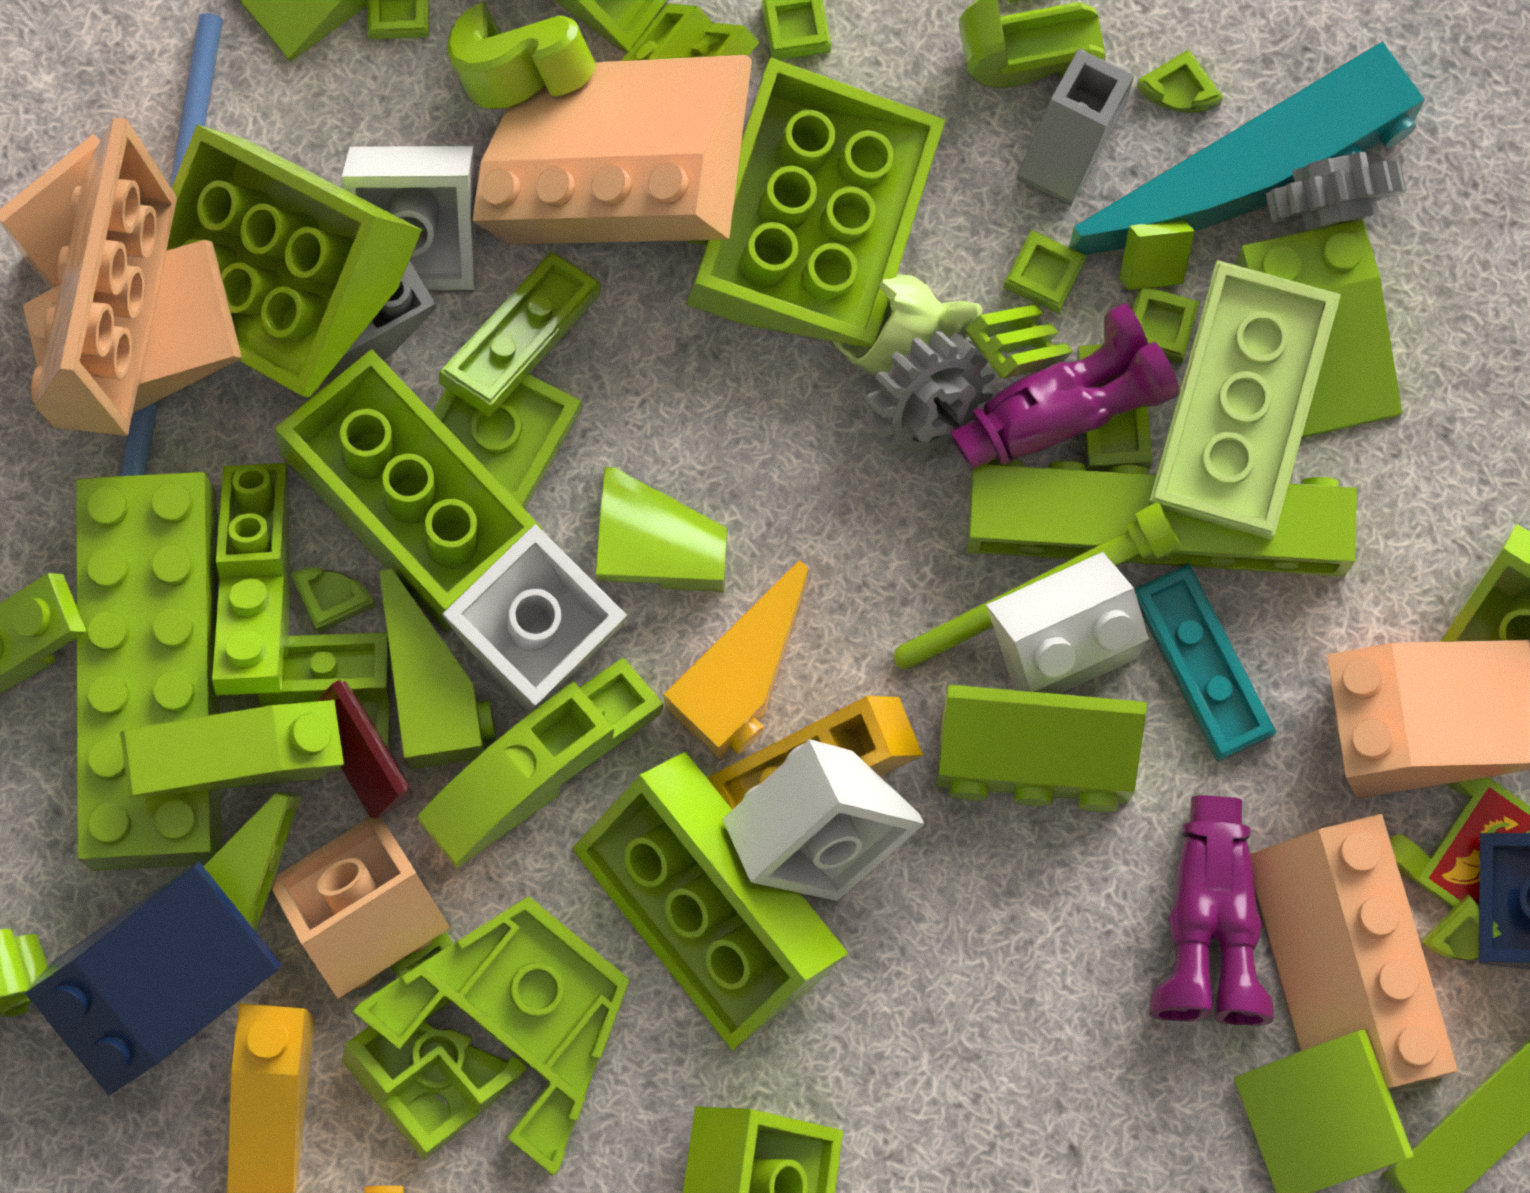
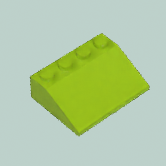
[685,57,946,348]
[166,124,422,398]

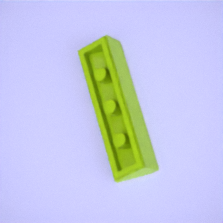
[1382,1038,1530,1193]

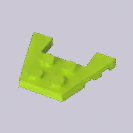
[351,896,630,1176]

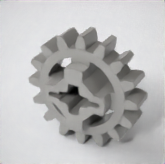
[1265,152,1407,231]
[864,331,995,463]

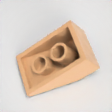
[23,240,242,413]
[1327,640,1530,799]

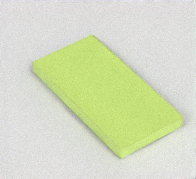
[1148,260,1341,540]

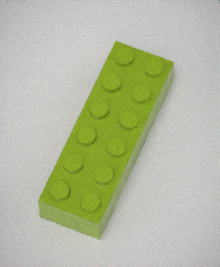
[76,472,222,871]

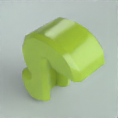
[959,0,1106,88]
[447,1,596,109]

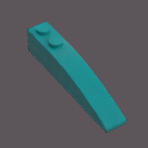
[1069,41,1425,255]

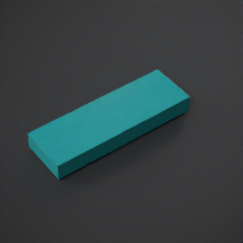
[1134,563,1277,763]

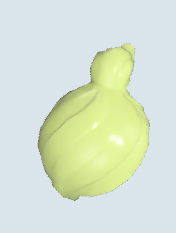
[833,274,982,375]

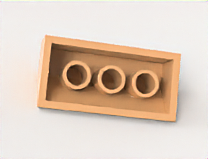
[1250,814,1458,1092]

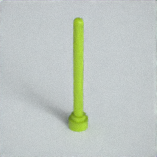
[893,501,1182,669]

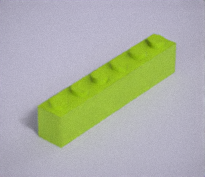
[966,458,1357,577]

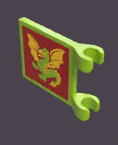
[1389,777,1530,908]

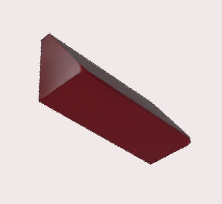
[316,679,414,819]

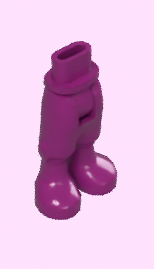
[950,303,1180,470]
[1149,795,1274,1026]

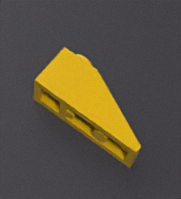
[663,560,809,760]
[707,696,924,810]
[227,1003,315,1193]

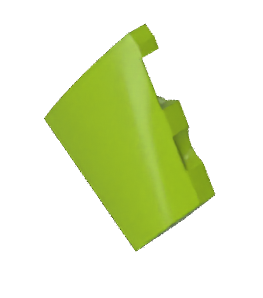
[596,467,728,592]
[342,1019,527,1160]

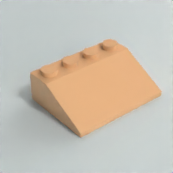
[472,55,752,245]
[31,118,177,436]

